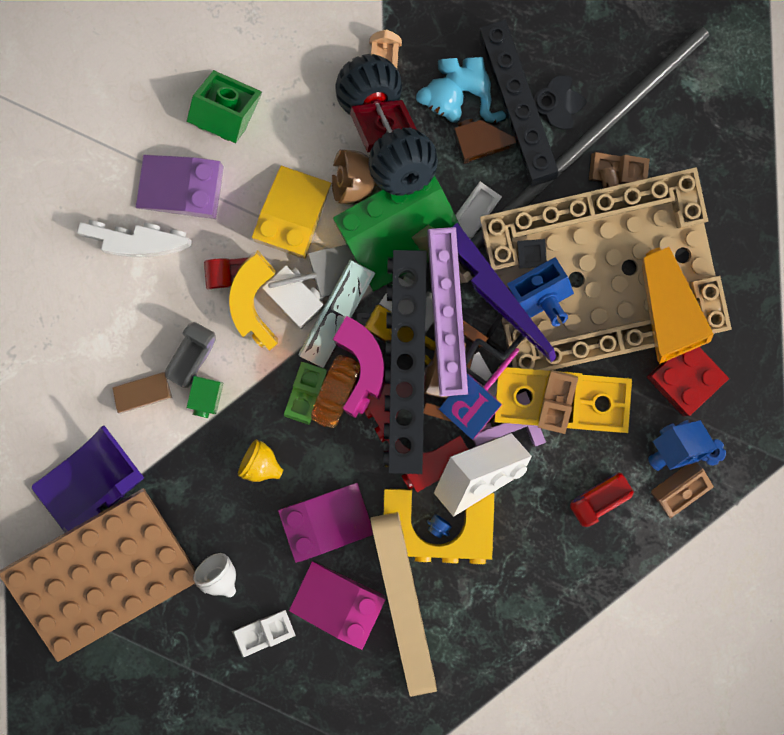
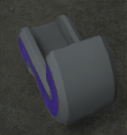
[165,322,216,388]

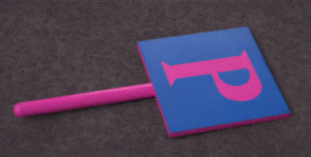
[439,348,519,440]

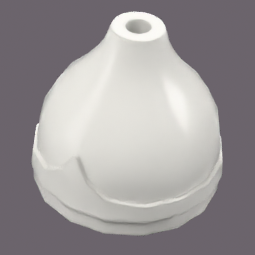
[193,553,236,597]

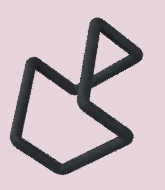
[465,314,525,386]

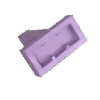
[473,391,546,446]

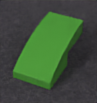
[284,362,327,425]

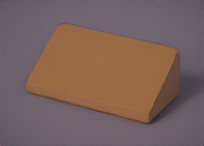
[113,372,173,413]
[651,463,714,519]

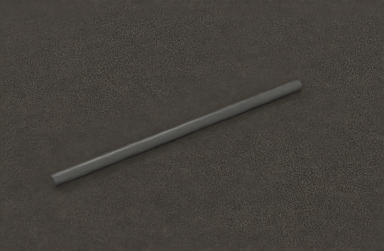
[470,26,710,250]

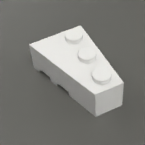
[434,433,532,517]

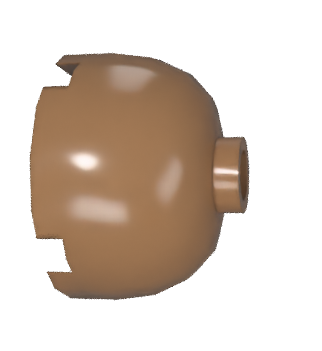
[332,149,377,204]

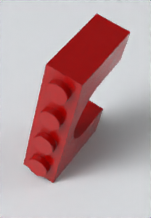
[364,374,468,492]

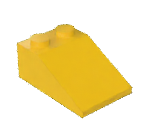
[252,166,332,259]

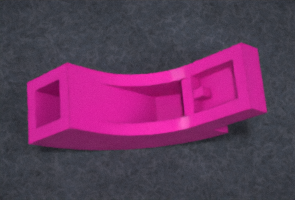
[333,316,386,418]

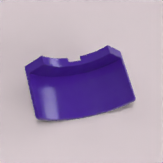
[32,425,144,533]

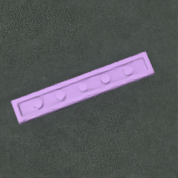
[427,227,468,396]

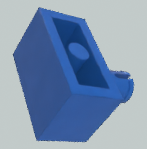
[507,257,574,327]
[648,420,717,471]

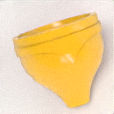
[237,440,283,482]

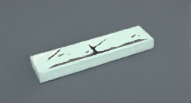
[299,259,375,368]

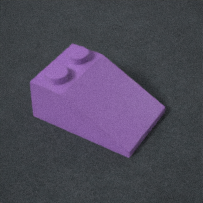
[136,155,224,219]

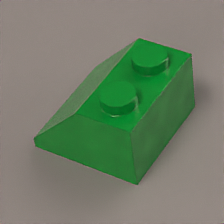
[186,70,262,144]

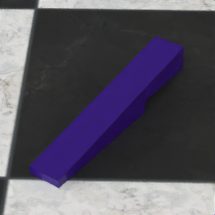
[452,223,556,363]

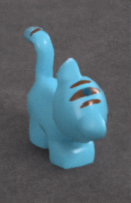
[416,57,506,124]

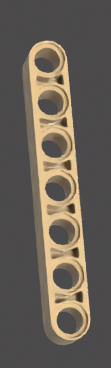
[371,512,437,697]

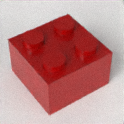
[646,347,729,416]

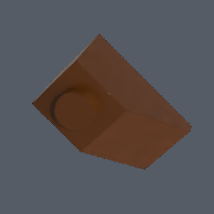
[453,119,517,164]

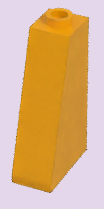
[642,247,714,364]

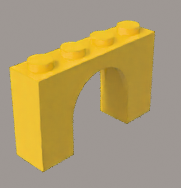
[384,488,494,564]

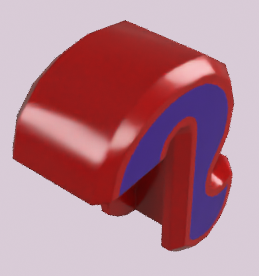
[570,472,634,527]

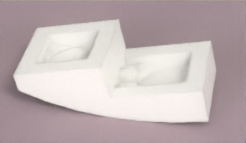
[232,610,296,657]

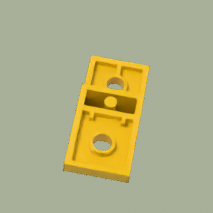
[494,367,632,433]

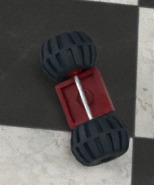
[335,54,438,196]

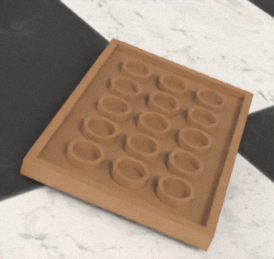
[0,488,196,662]

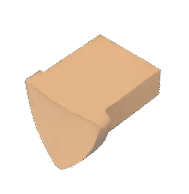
[369,30,402,68]

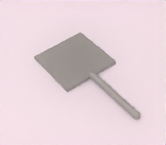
[268,244,354,298]

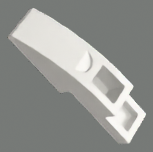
[77,220,192,257]

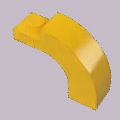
[229,250,278,351]

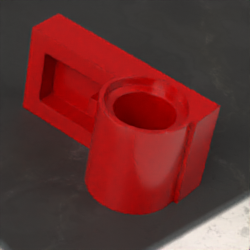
[204,258,248,290]

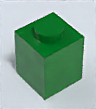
[186,376,224,418]

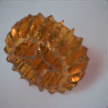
[311,355,361,428]

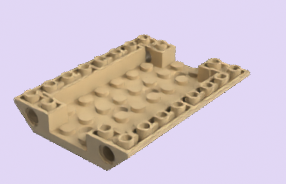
[480,167,732,371]

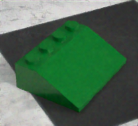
[333,176,461,292]

